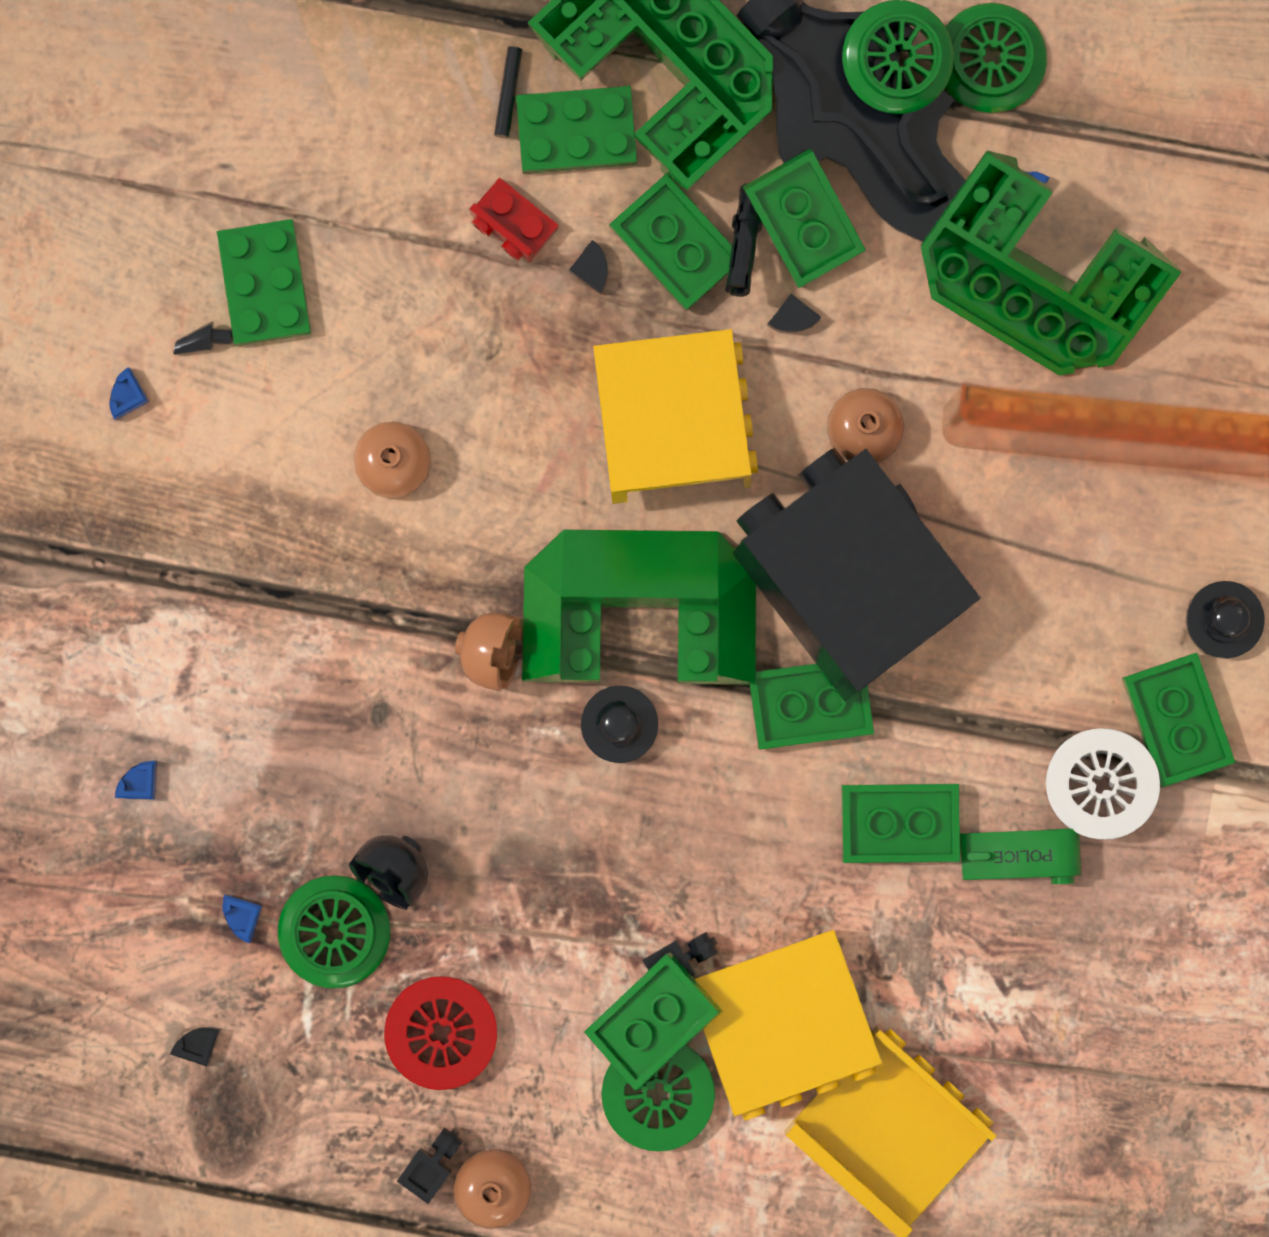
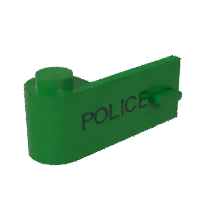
[960,828,1082,884]

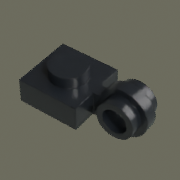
[642,932,718,976]
[396,1127,464,1204]

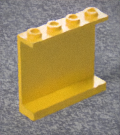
[593,329,758,504]
[695,930,882,1121]
[784,1027,997,1237]

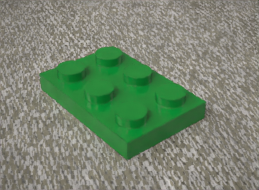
[516,86,637,174]
[743,148,866,288]
[609,173,732,312]
[216,219,312,346]
[1122,652,1236,788]
[749,664,874,750]
[841,784,960,863]
[584,952,722,1091]

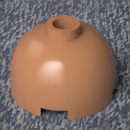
[827,388,904,462]
[354,421,431,499]
[455,613,523,691]
[453,1149,532,1229]

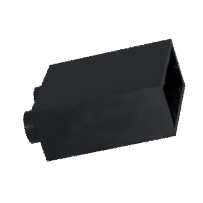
[733,447,981,702]

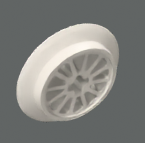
[1046,728,1160,840]

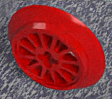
[384,976,497,1090]

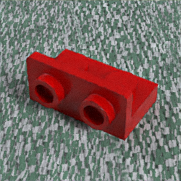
[469,177,559,263]

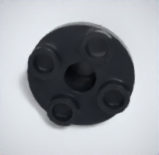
[1186,581,1265,659]
[581,686,658,763]

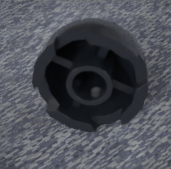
[349,835,429,910]

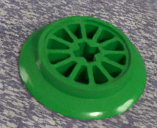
[842,0,954,114]
[945,3,1047,113]
[278,875,390,988]
[601,1045,715,1152]

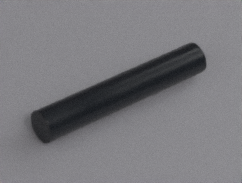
[494,46,523,138]

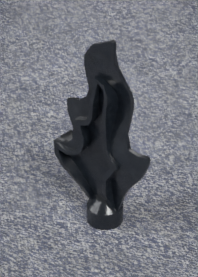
[737,0,966,242]

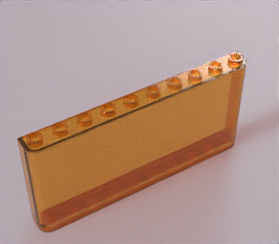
[942,385,1269,478]

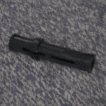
[725,183,763,297]

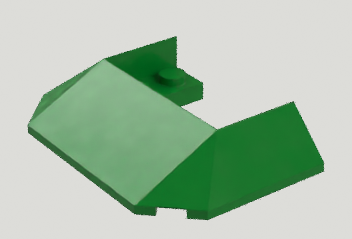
[528,0,773,191]
[920,150,1182,376]
[522,529,756,685]

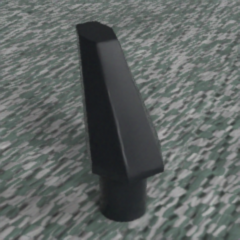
[173,321,233,355]

